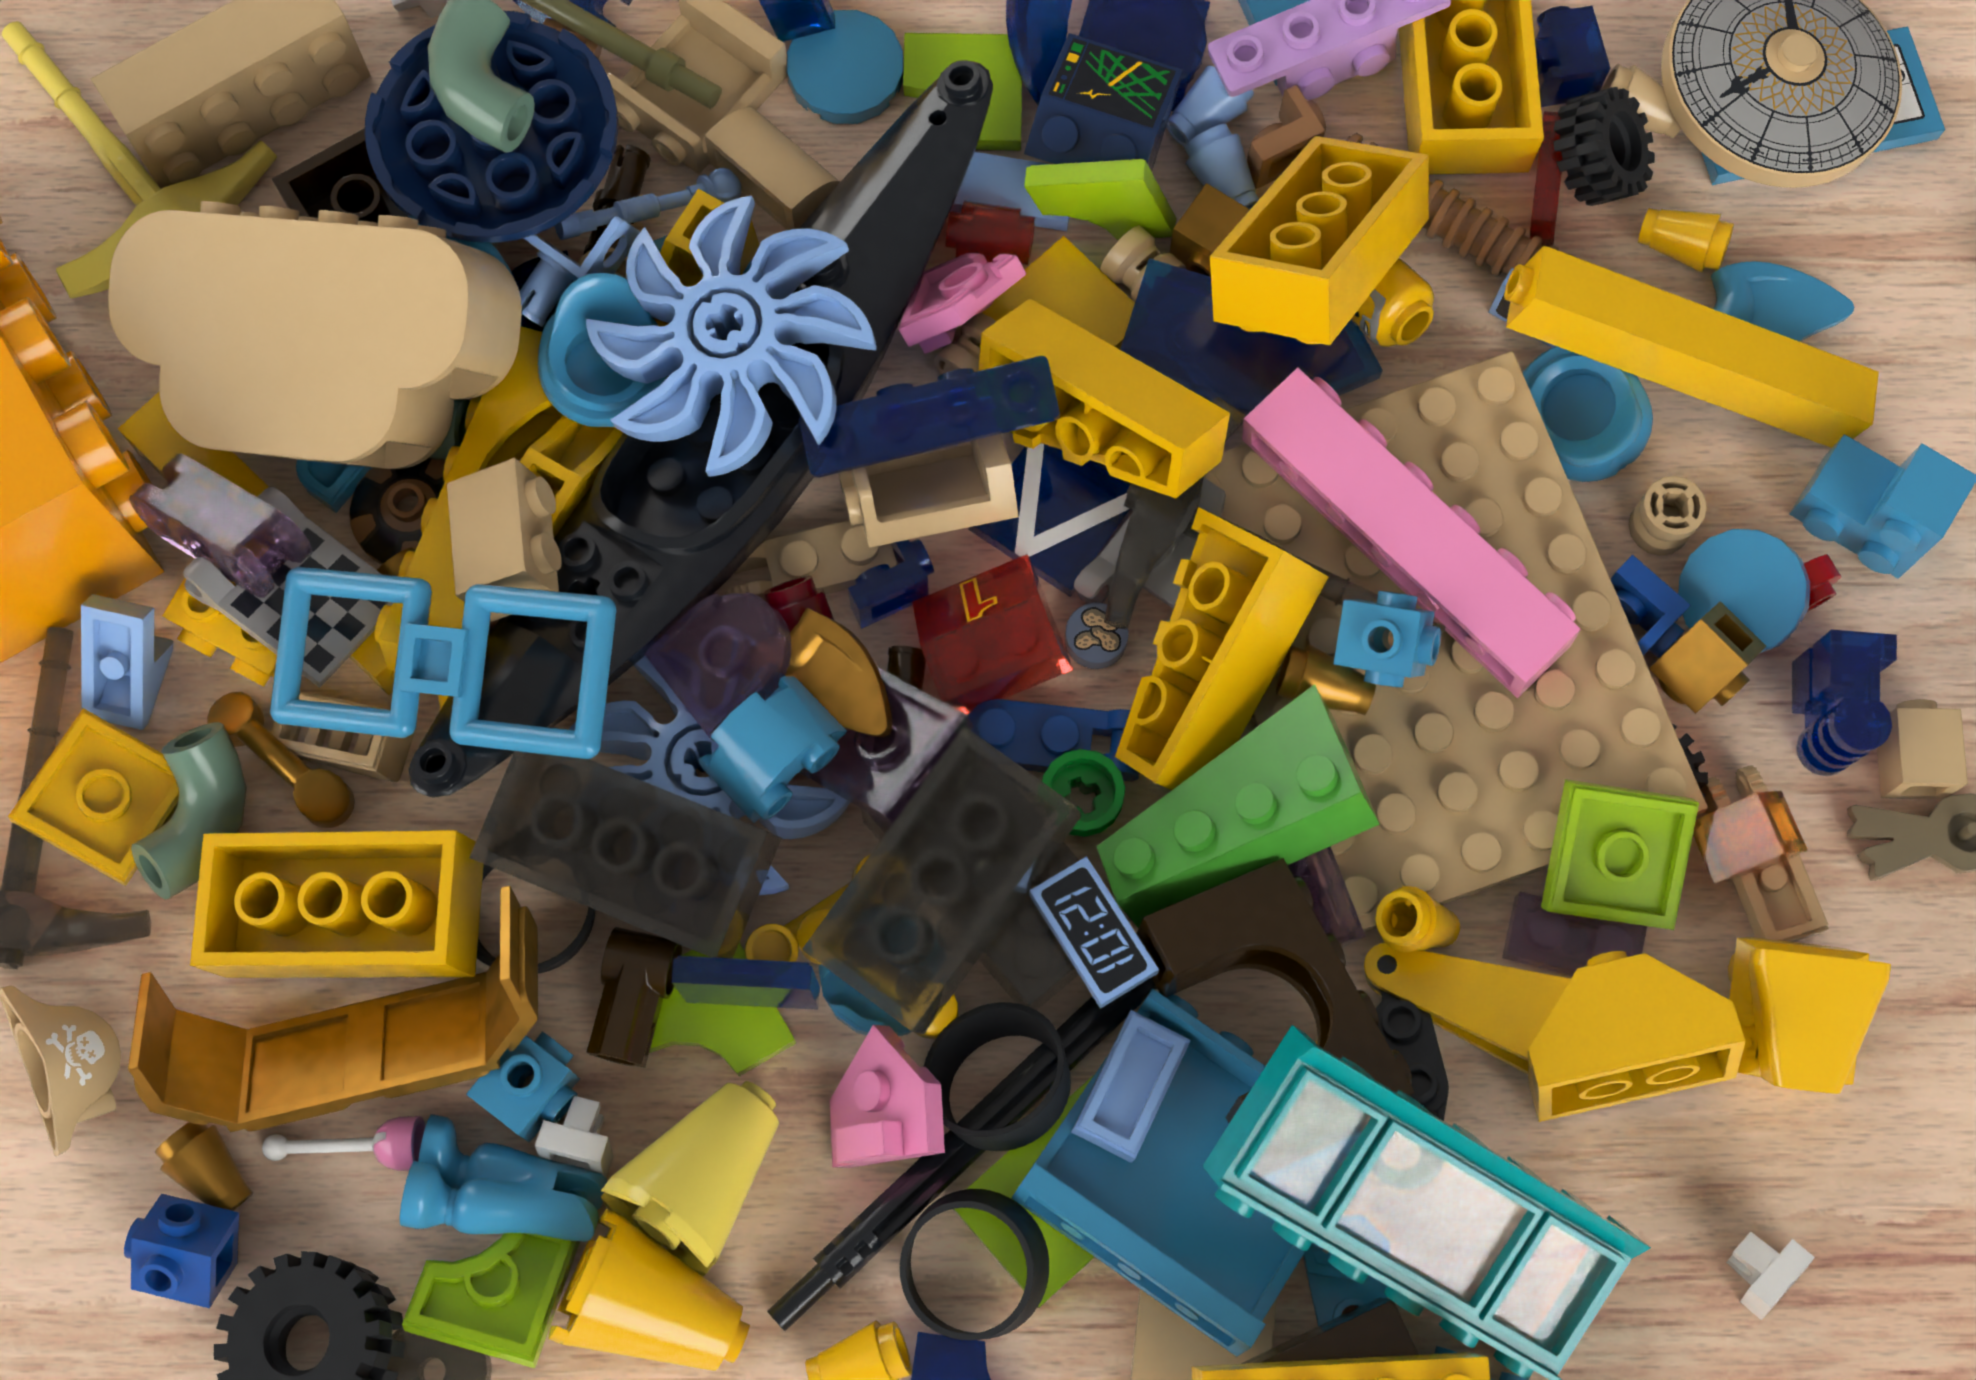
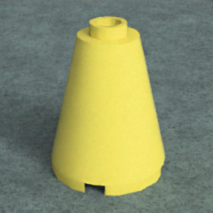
[601,1081,779,1276]

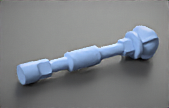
[555,168,741,240]

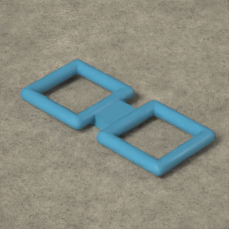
[270,567,616,759]

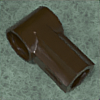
[587,927,682,1068]

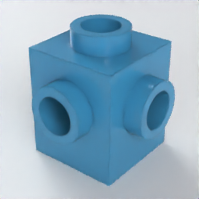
[1333,590,1441,687]
[466,1031,580,1143]

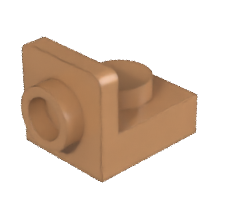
[1247,85,1326,189]

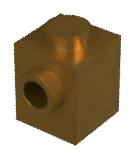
[1169,183,1250,286]
[1649,601,1766,714]

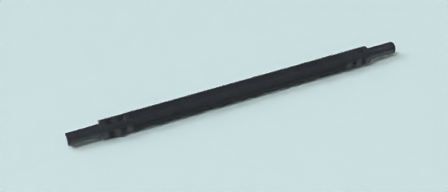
[767,978,1157,1331]

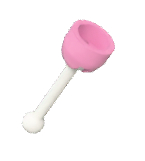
[262,1116,426,1171]

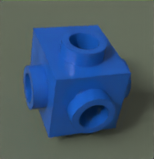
[124,1193,239,1309]

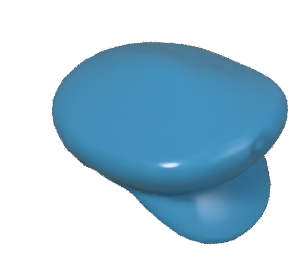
[538,273,667,427]
[1522,346,1653,482]

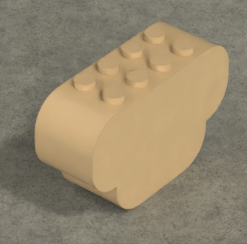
[108,201,522,469]

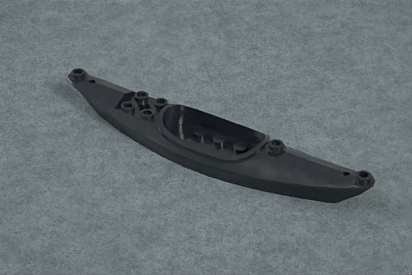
[408,60,993,798]

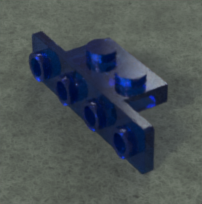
[799,356,1061,478]

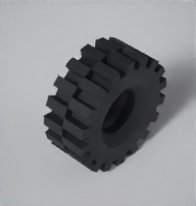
[214,1251,405,1380]

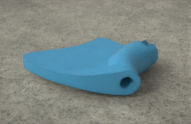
[1711,261,1855,342]

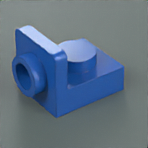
[1611,554,1691,659]

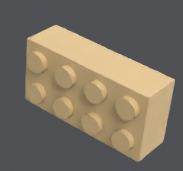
[91,0,371,189]

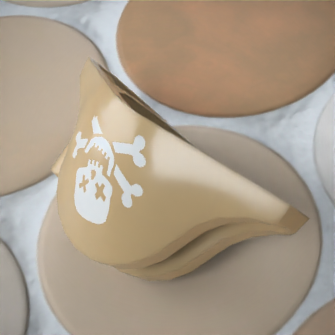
[0,985,121,1157]

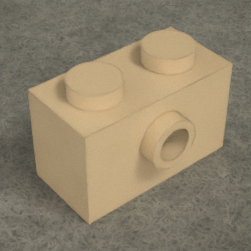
[447,458,562,622]

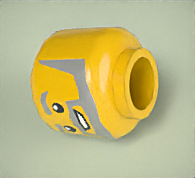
[1350,258,1434,347]

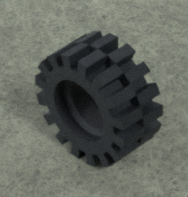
[1553,87,1655,206]

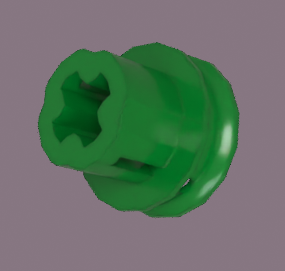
[1040,749,1125,837]

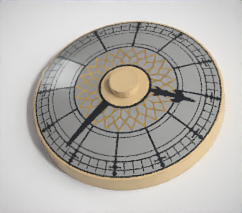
[1661,0,1902,188]

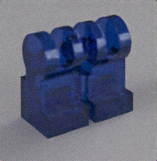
[1792,629,1897,776]

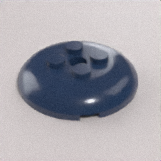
[365,11,618,243]

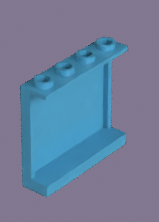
[1011,989,1364,1357]

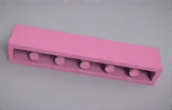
[1242,367,1581,699]

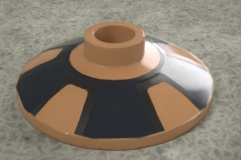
[349,458,445,565]

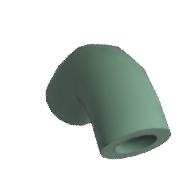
[428,0,535,153]
[131,722,247,900]

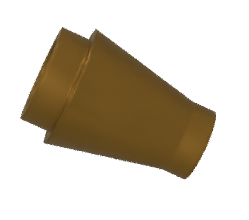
[1276,644,1377,716]
[155,1122,253,1211]

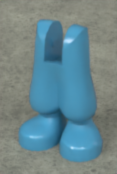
[400,1114,607,1242]

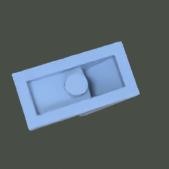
[81,594,173,730]

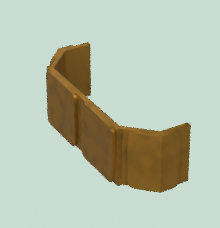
[128,885,538,1133]

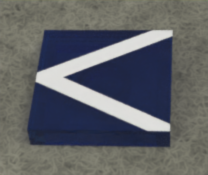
[968,443,1141,597]

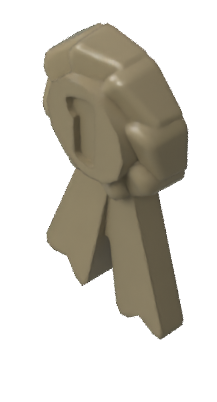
[1847,793,1976,881]

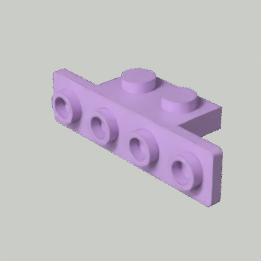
[1208,0,1451,100]

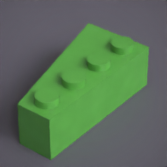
[1096,684,1380,928]

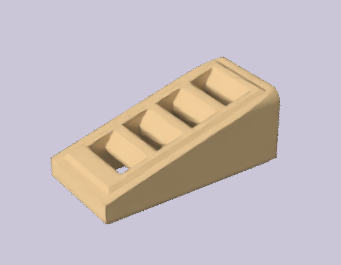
[271,691,416,782]

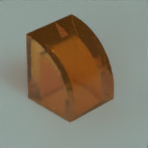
[1693,791,1808,884]

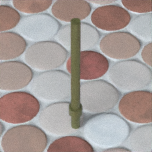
[520,0,722,109]

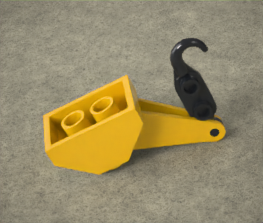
[1364,943,1746,1188]

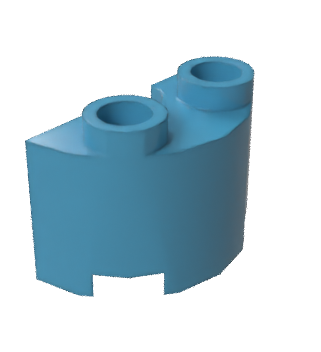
[699,676,847,823]

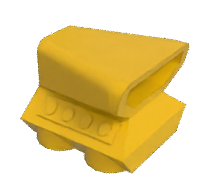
[1728,937,1891,1094]

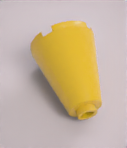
[549,1209,750,1371]

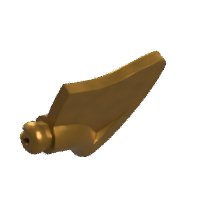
[741,608,893,737]

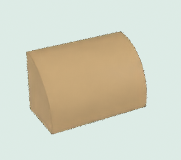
[704,107,840,230]

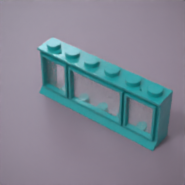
[1203,1025,1651,1380]

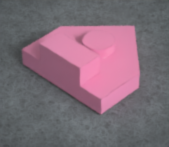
[898,253,1026,354]
[830,1025,945,1168]

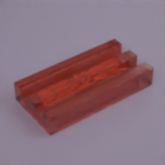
[1530,111,1562,247]

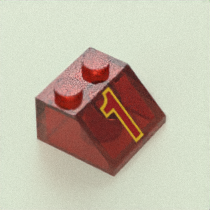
[912,554,1074,718]

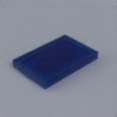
[1120,258,1317,417]

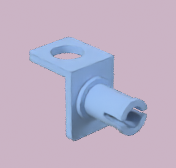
[519,216,640,327]

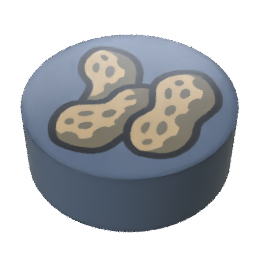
[1065,602,1129,669]

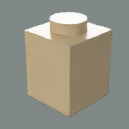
[1875,699,1968,799]

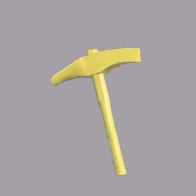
[2,21,277,299]

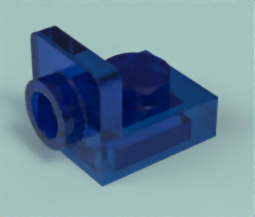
[848,539,934,629]

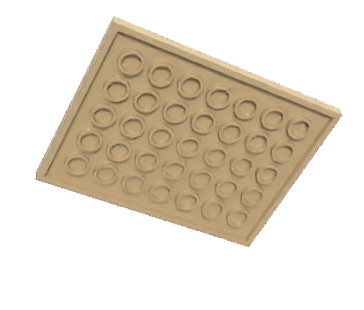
[1203,351,1708,941]

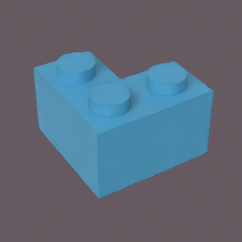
[1789,434,1976,579]

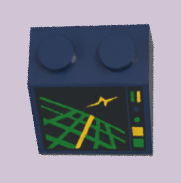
[1024,33,1184,171]

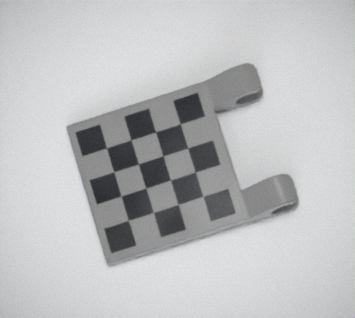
[183,487,393,688]

